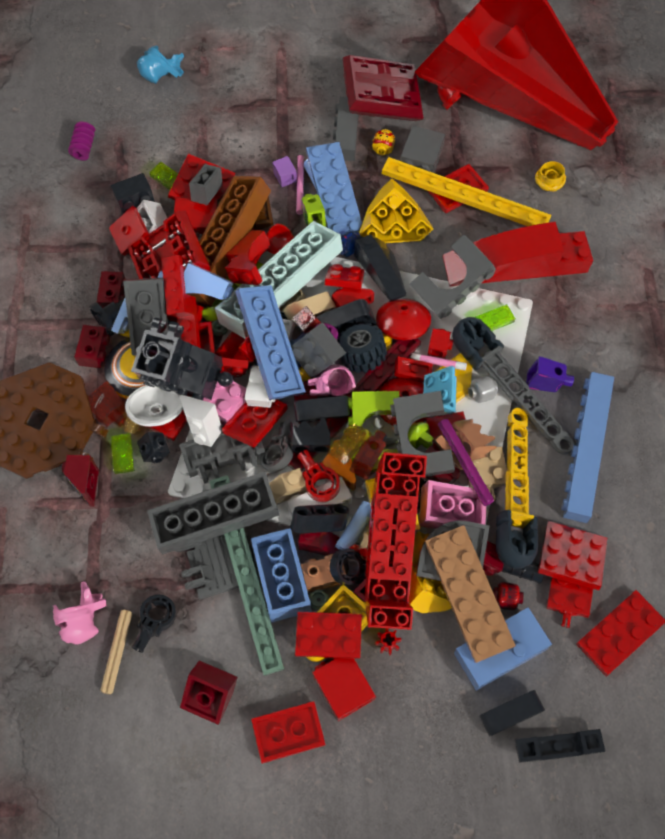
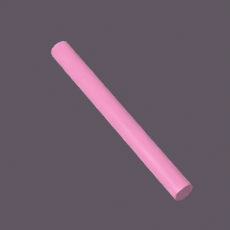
[296,155,304,215]

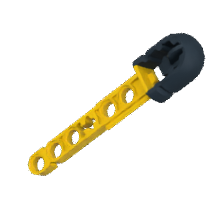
[496,408,538,569]

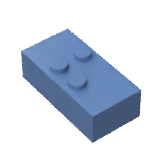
[251,528,312,623]
[454,607,552,691]

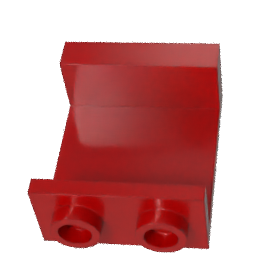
[215,331,256,362]

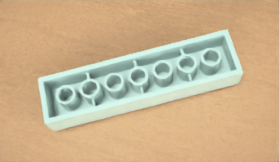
[215,221,343,339]

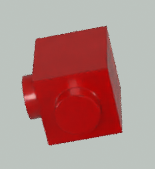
[427,328,453,359]

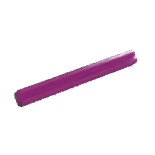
[438,419,494,506]

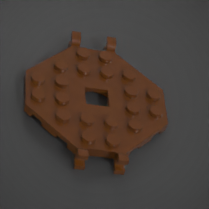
[0,362,109,479]

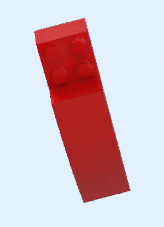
[442,221,594,287]

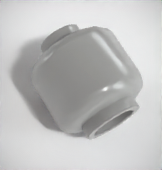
[468,376,498,403]

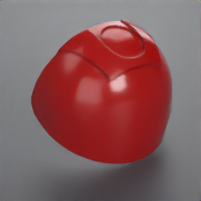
[266,224,294,255]

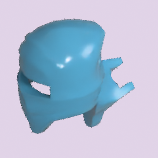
[137,45,184,84]

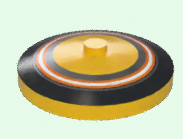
[104,337,145,399]

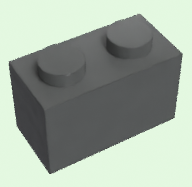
[189,164,223,205]

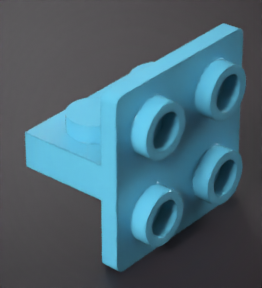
[423,366,457,414]

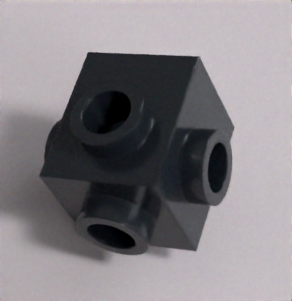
[137,432,170,464]

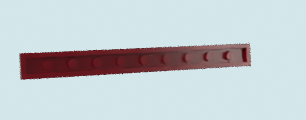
[288,338,422,472]

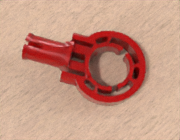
[297,450,340,502]

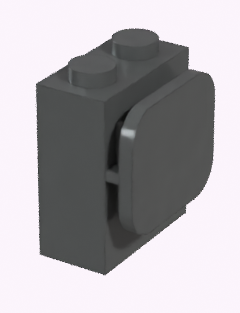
[400,126,445,173]

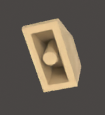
[269,468,307,504]

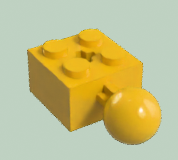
[306,584,368,662]

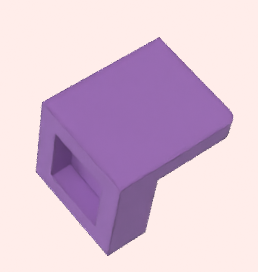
[272,156,297,187]

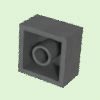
[291,322,346,379]

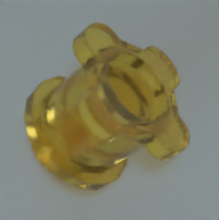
[121,411,140,434]

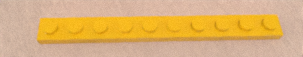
[382,157,551,226]

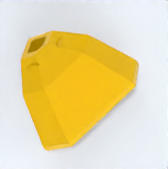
[359,179,433,243]
[409,531,452,613]

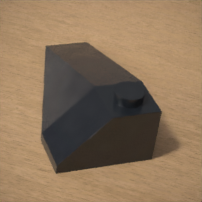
[354,235,406,302]

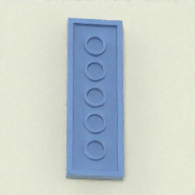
[306,142,362,241]
[235,285,305,400]

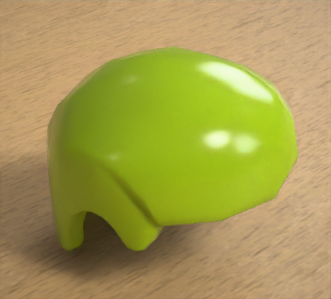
[202,298,223,322]

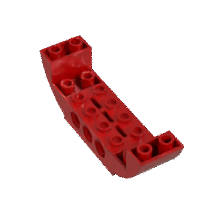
[365,452,427,630]

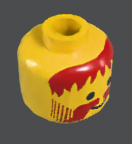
[372,129,396,155]

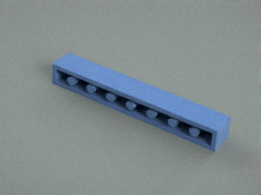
[561,372,614,523]

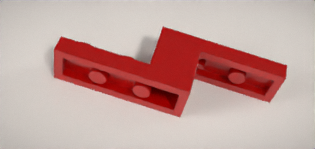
[161,255,201,348]

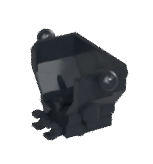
[131,317,233,400]

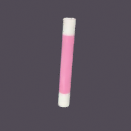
[411,353,467,371]

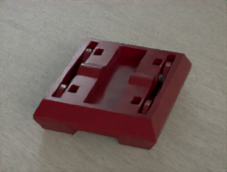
[342,55,424,122]

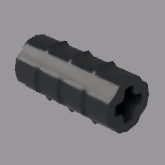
[501,562,544,583]

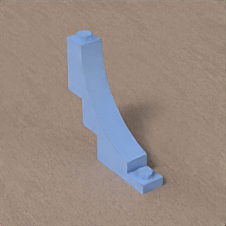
[111,263,233,334]

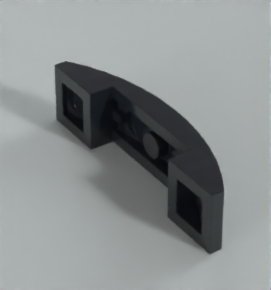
[515,729,606,763]

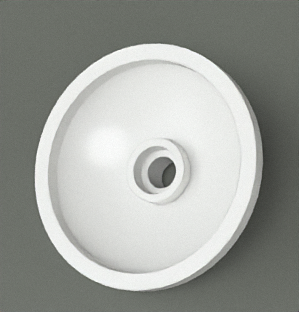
[125,385,183,427]

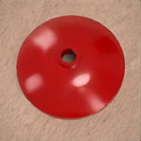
[376,298,431,340]
[378,377,428,426]

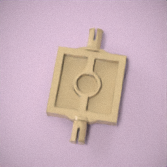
[467,447,507,500]

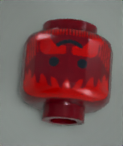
[493,582,524,611]

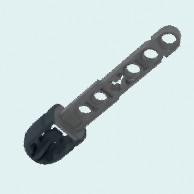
[452,317,574,455]

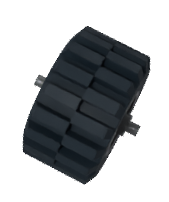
[337,323,387,373]

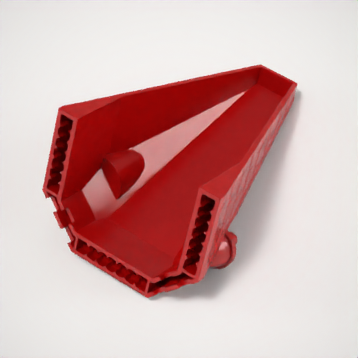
[414,0,618,150]

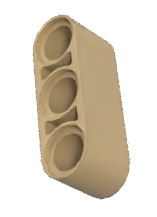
[283,292,337,327]

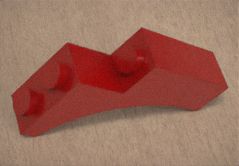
[225,230,271,285]

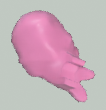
[308,364,356,397]
[53,582,106,645]

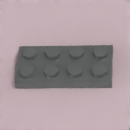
[123,278,168,355]

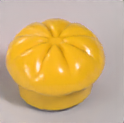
[535,161,566,192]

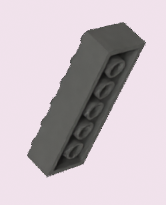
[147,472,279,554]

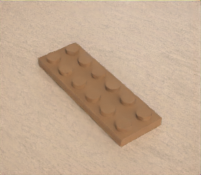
[424,525,516,663]

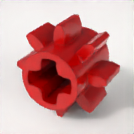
[375,628,402,656]

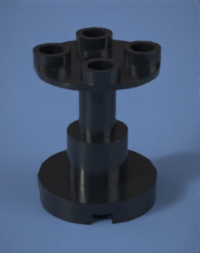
[89,282,125,337]

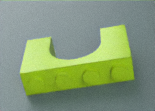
[348,391,399,472]

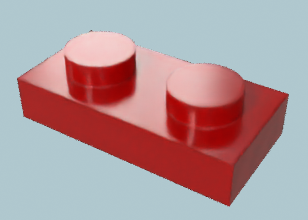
[395,356,433,382]

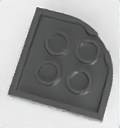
[416,521,489,581]

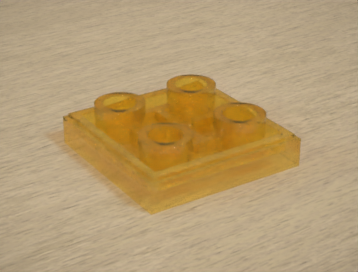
[329,424,372,465]

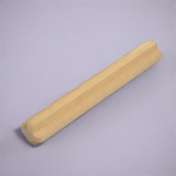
[101,610,132,694]

